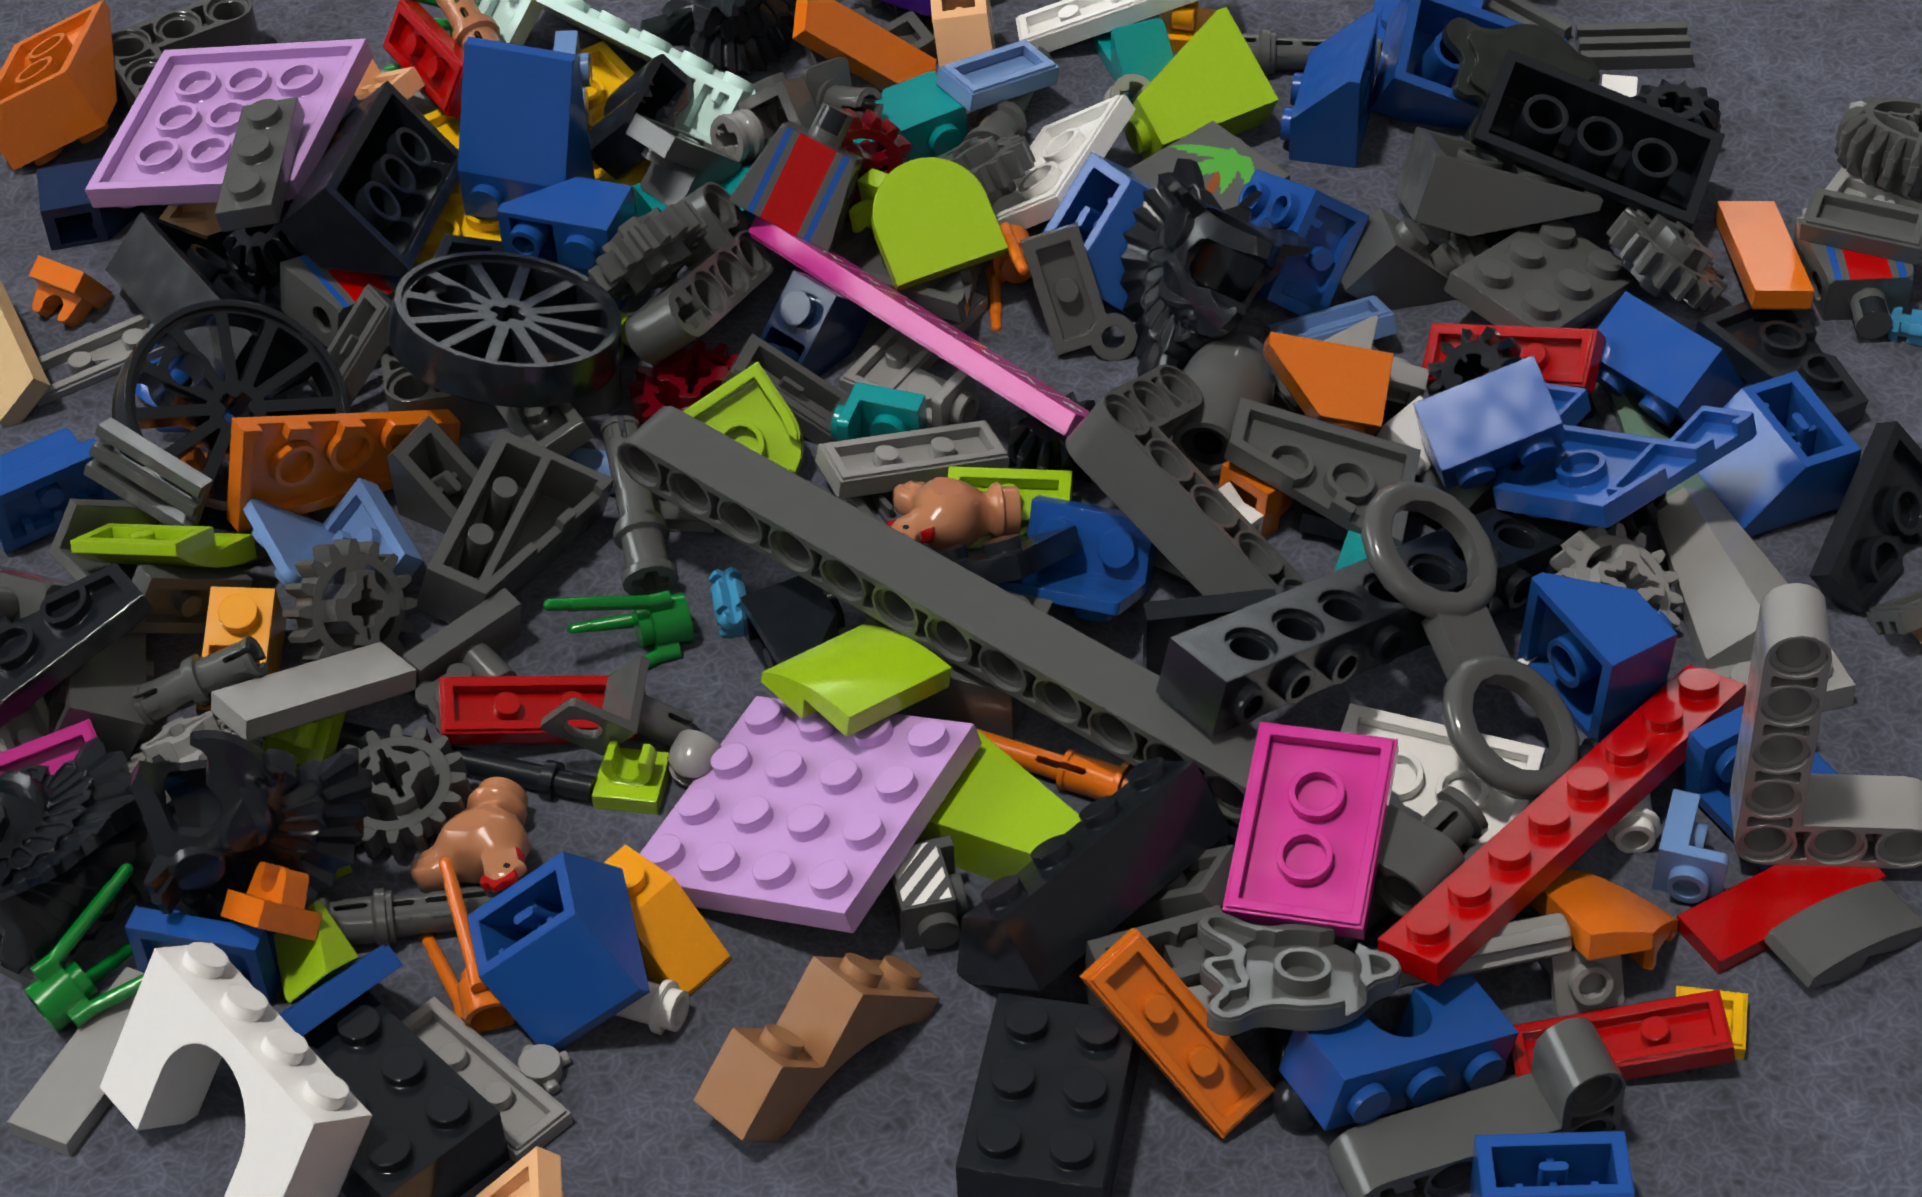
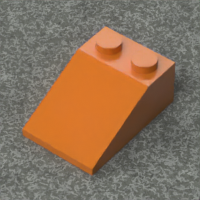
[0,0,117,170]

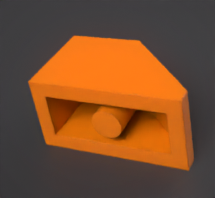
[1262,332,1394,436]

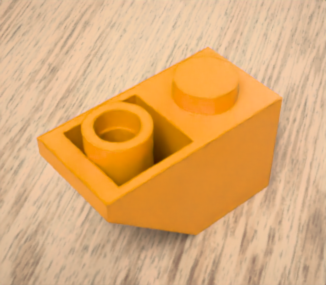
[195,586,286,710]

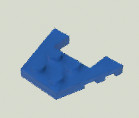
[1492,383,1757,528]

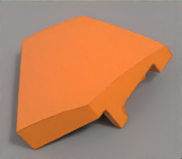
[1529,870,1678,970]

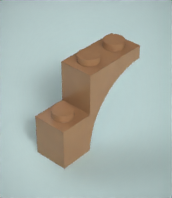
[693,953,940,1141]

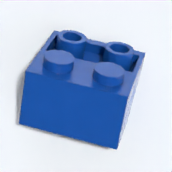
[1043,152,1155,312]
[497,176,636,311]
[1698,371,1862,537]
[467,851,650,1050]
[1470,1131,1635,1197]

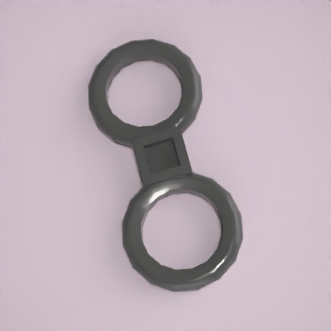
[1361,481,1580,800]

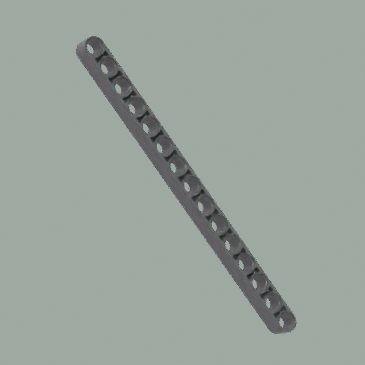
[617,406,1465,917]

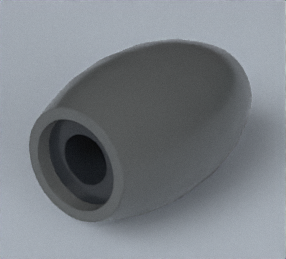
[1170,332,1275,476]

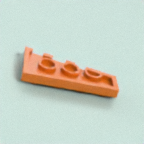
[226,409,461,533]

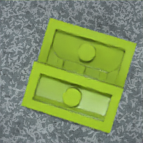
[70,523,257,568]
[761,624,952,737]

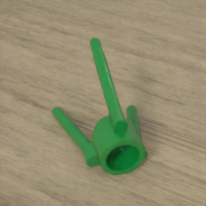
[543,590,694,675]
[23,863,144,1033]

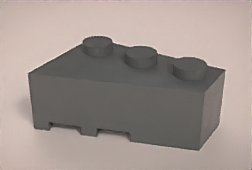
[415,428,615,624]

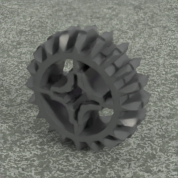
[1834,94,1922,199]

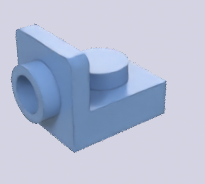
[1652,789,1730,903]

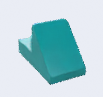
[1093,18,1173,104]

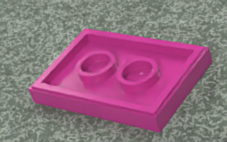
[1222,722,1399,940]

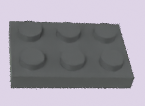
[1444,219,1638,328]

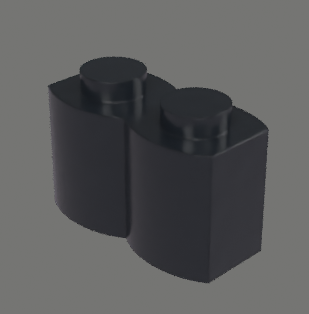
[589,54,693,180]

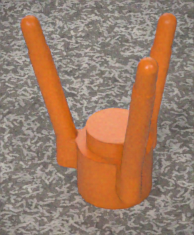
[984,222,1031,331]
[421,857,516,1033]

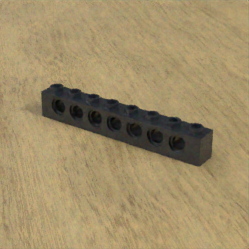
[1156,507,1579,737]

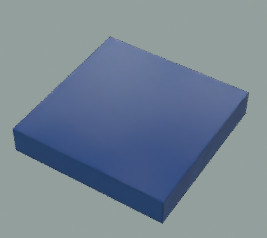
[279,945,403,1036]

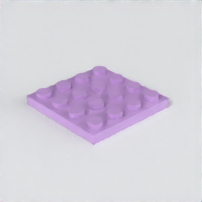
[85,38,373,208]
[640,696,982,933]

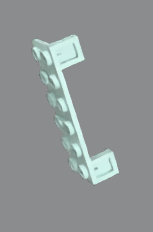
[478,0,756,144]

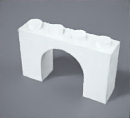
[100,942,372,1197]

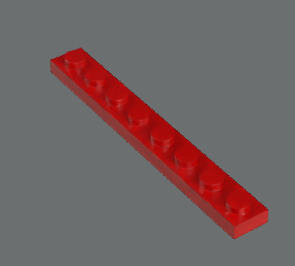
[1378,664,1746,986]

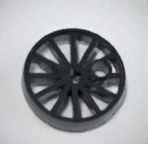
[387,251,622,408]
[112,299,350,531]

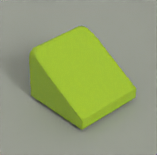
[273,900,359,1004]

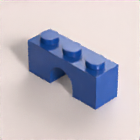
[1278,974,1519,1131]

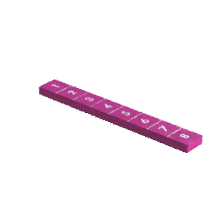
[748,216,1089,437]

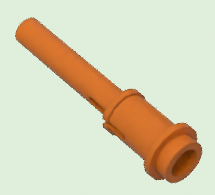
[949,720,1135,800]

